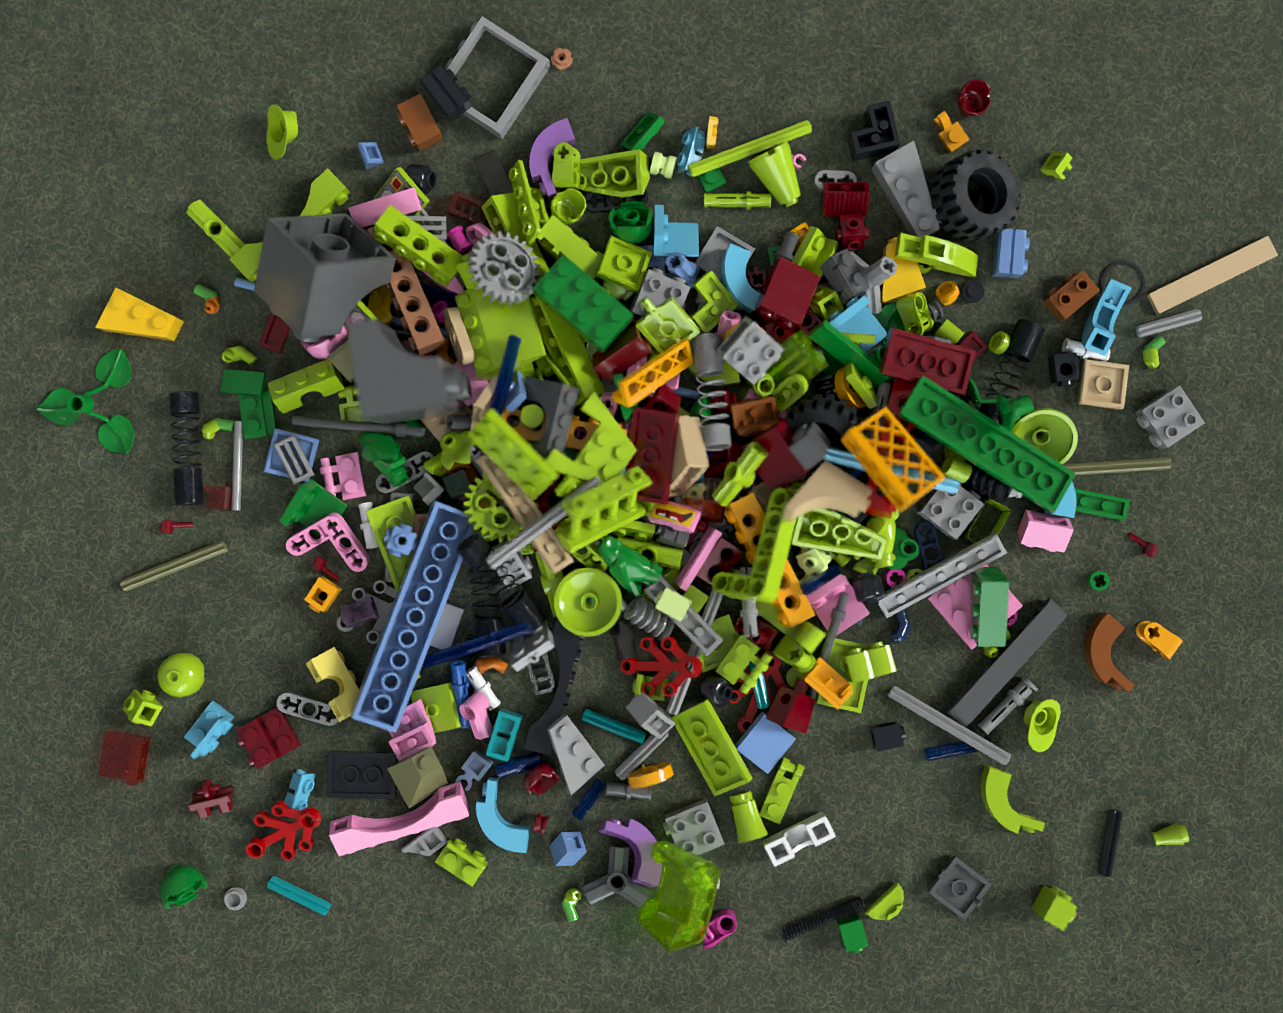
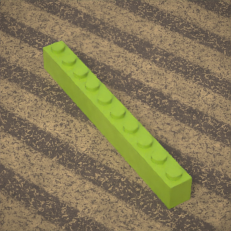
[481,192,606,407]

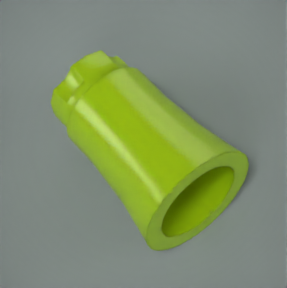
[730,791,768,843]

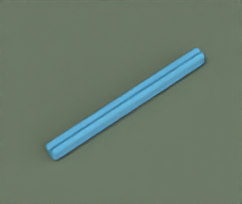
[823,448,959,494]

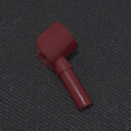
[686,519,709,547]
[160,520,193,534]
[1128,532,1158,557]
[312,556,340,582]

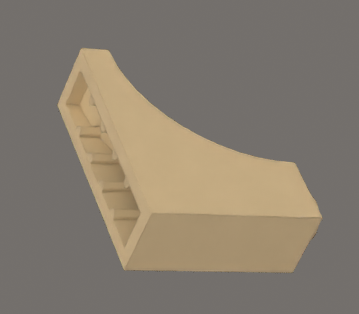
[669,415,709,498]
[783,460,872,523]

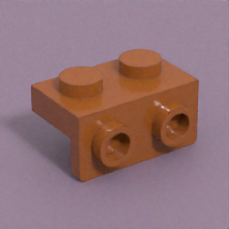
[729,395,780,437]

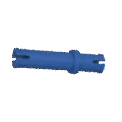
[450,660,471,728]

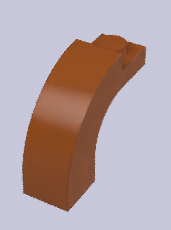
[1084,612,1135,692]

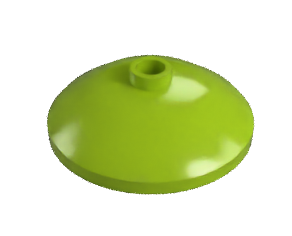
[1010,408,1078,465]
[554,568,622,637]

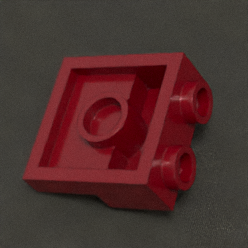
[236,707,301,769]

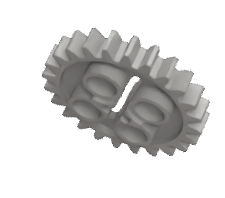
[467,231,541,306]

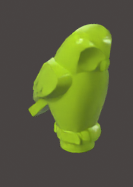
[853,509,899,568]

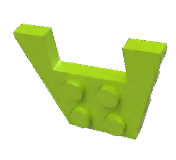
[545,392,636,483]

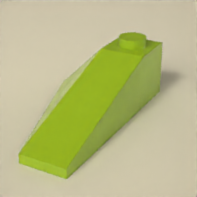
[567,149,650,198]
[791,509,887,560]

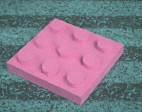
[927,564,1023,649]

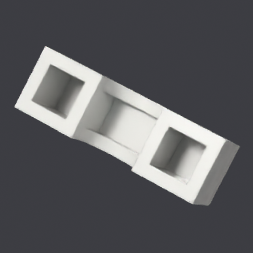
[762,811,836,867]

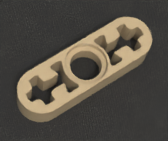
[443,307,474,365]

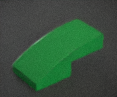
[220,370,266,396]

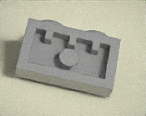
[487,536,533,589]

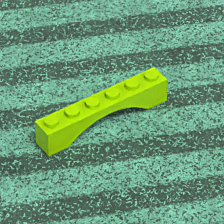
[229,168,350,282]

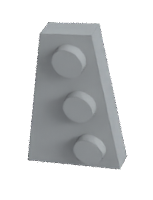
[547,714,605,795]

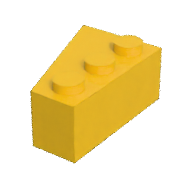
[95,288,184,341]

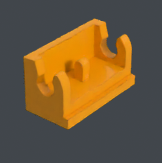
[803,656,853,709]

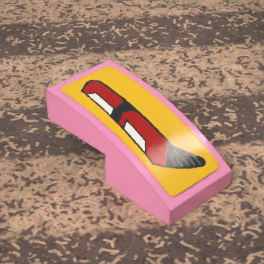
[648,501,701,533]

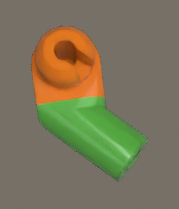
[194,284,220,314]

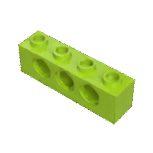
[371,205,463,287]

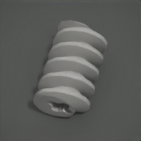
[623,596,674,641]

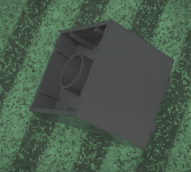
[254,213,396,342]
[347,319,472,425]

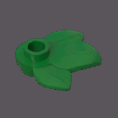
[888,527,920,570]

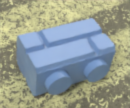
[992,229,1030,279]

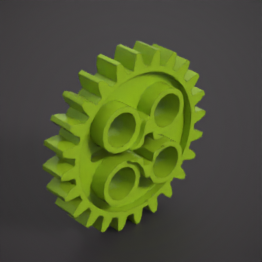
[464,472,538,542]

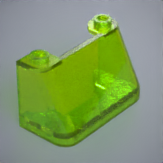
[637,841,721,953]

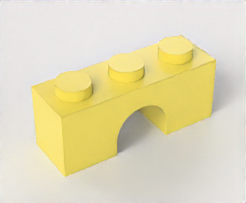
[306,647,359,722]

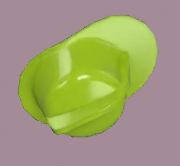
[267,105,298,160]
[1024,699,1061,752]

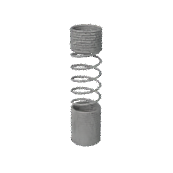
[693,333,731,451]

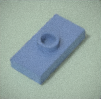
[502,370,527,413]

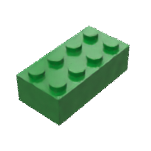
[533,254,633,354]

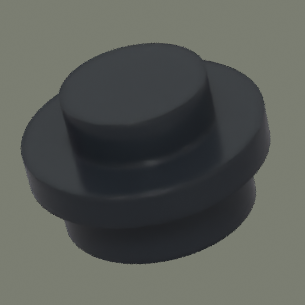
[961,280,984,303]

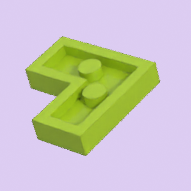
[690,270,739,334]

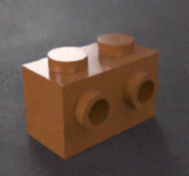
[396,93,444,151]
[1043,270,1100,322]

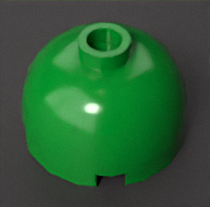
[608,201,653,244]
[159,865,208,909]

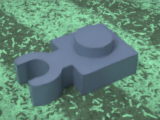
[455,749,493,791]

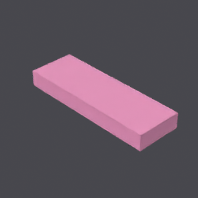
[674,526,722,591]

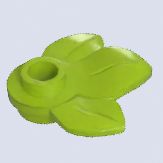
[440,431,476,470]

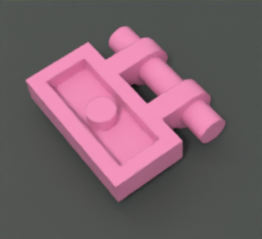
[320,452,366,500]

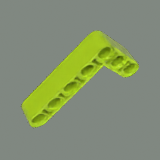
[712,488,796,603]
[729,567,825,653]

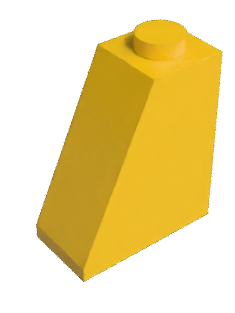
[880,237,926,305]

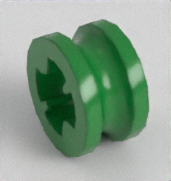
[1087,571,1110,591]

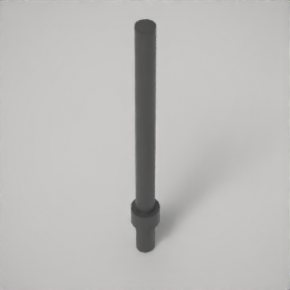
[292,416,425,438]
[807,592,850,699]

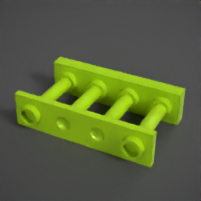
[557,466,652,553]

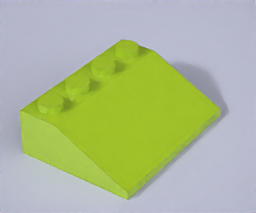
[455,276,546,381]

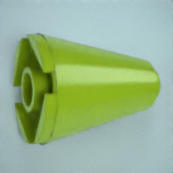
[748,141,801,207]

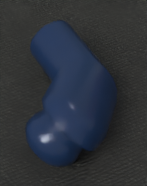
[890,609,911,643]

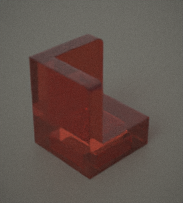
[203,485,232,510]

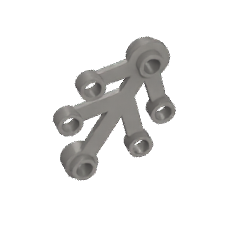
[337,580,397,644]

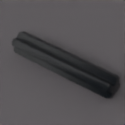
[1098,809,1123,877]

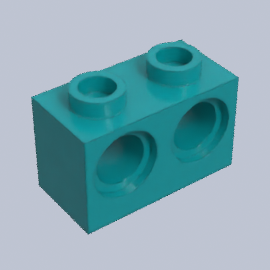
[486,709,523,762]

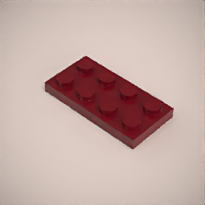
[879,328,976,395]
[626,406,680,505]

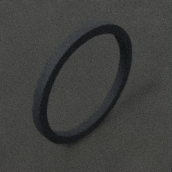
[1100,261,1145,305]

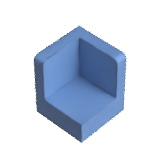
[550,832,587,866]

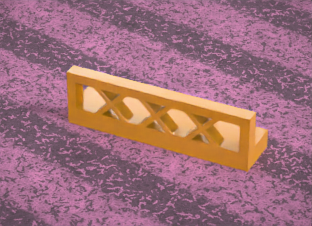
[612,338,693,407]

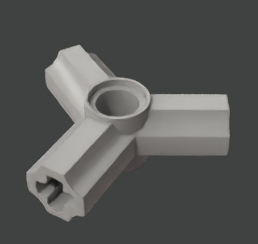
[850,251,897,314]

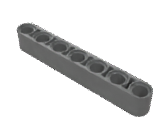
[946,598,1067,727]

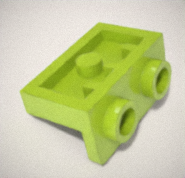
[792,226,839,281]
[435,838,488,887]

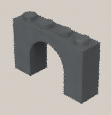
[524,376,579,474]

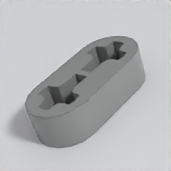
[814,170,857,192]

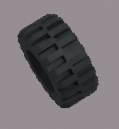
[931,149,1021,242]
[784,394,867,482]

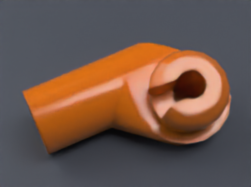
[435,337,455,365]
[474,656,508,674]

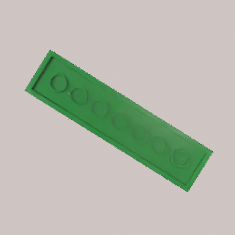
[898,376,1076,513]

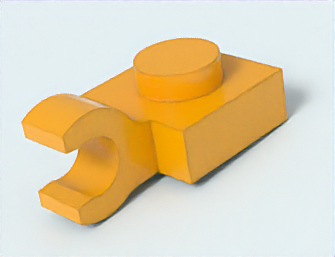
[934,111,970,153]

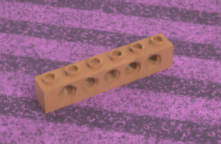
[368,227,445,356]

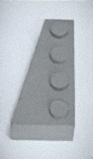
[871,141,940,238]

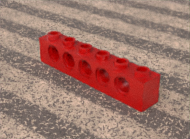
[863,380,916,519]

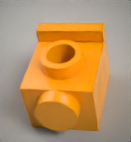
[304,577,342,613]

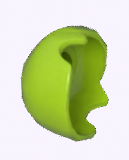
[550,188,587,224]

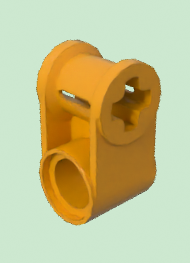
[1136,621,1183,660]

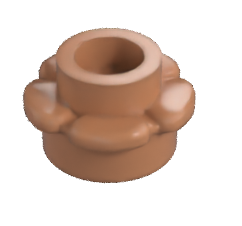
[551,48,572,70]

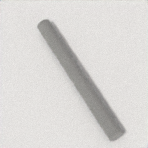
[231,421,243,510]

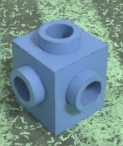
[383,523,418,557]

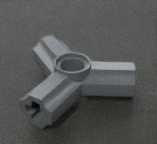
[583,844,651,908]

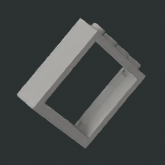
[445,16,550,139]

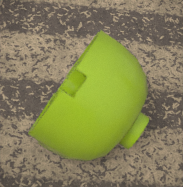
[157,652,205,698]

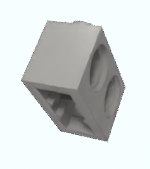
[626,692,676,739]

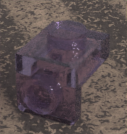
[339,596,380,628]

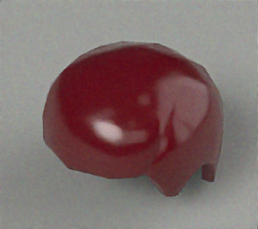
[957,79,991,117]
[523,764,559,795]

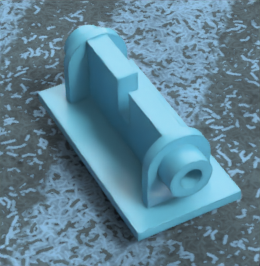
[676,126,707,176]
[284,769,316,818]

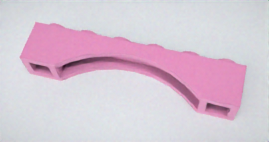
[329,782,469,856]

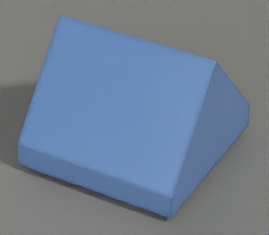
[358,142,384,170]

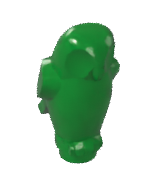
[359,431,409,487]
[598,536,663,597]

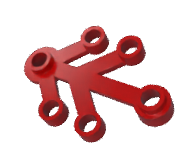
[620,637,703,697]
[729,650,790,734]
[246,801,322,861]

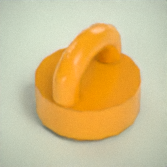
[935,281,959,306]

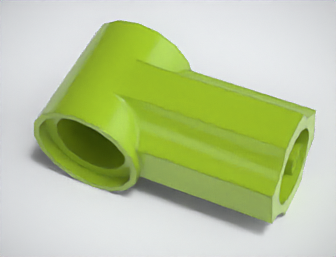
[941,446,972,483]

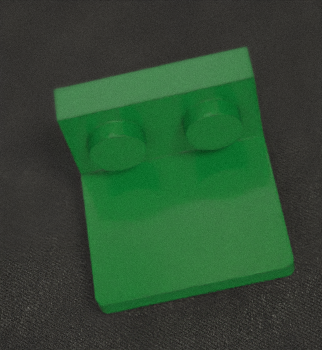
[279,479,347,537]

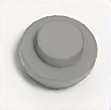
[224,887,247,910]

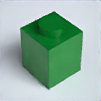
[836,914,868,953]

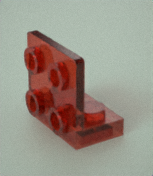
[98,730,151,786]

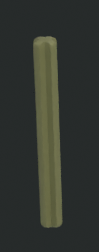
[1063,457,1172,476]
[120,541,228,591]

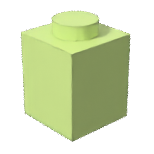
[654,588,692,622]

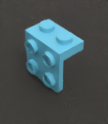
[828,295,887,352]

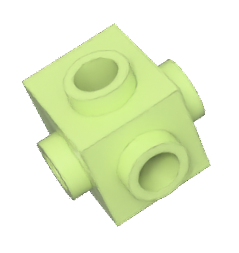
[796,546,834,576]

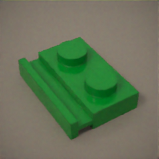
[238,390,277,439]

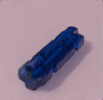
[572,779,606,820]

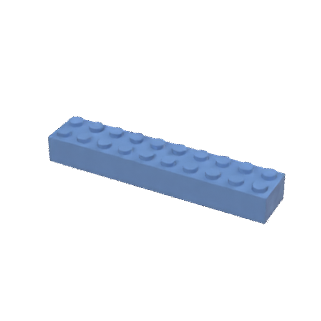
[350,501,476,733]

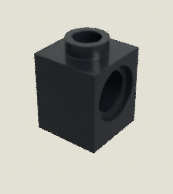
[1048,352,1079,387]
[869,721,906,752]

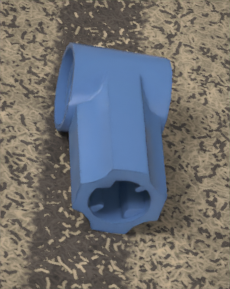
[665,252,701,289]

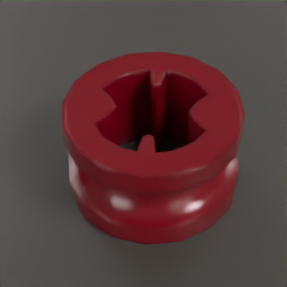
[533,813,549,836]

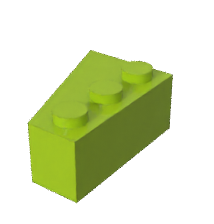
[537,215,603,282]

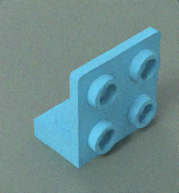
[654,205,699,257]
[184,701,234,759]

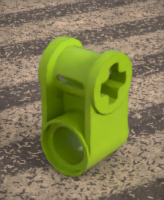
[552,142,580,188]
[896,292,934,336]
[772,635,816,673]

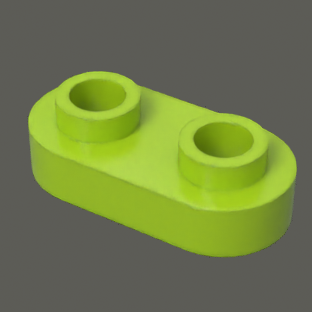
[770,374,808,411]

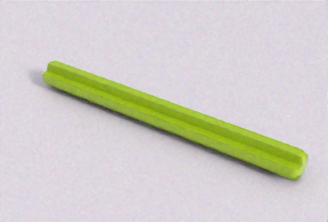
[688,120,812,177]

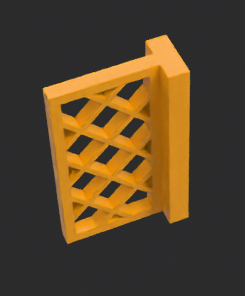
[841,407,946,512]

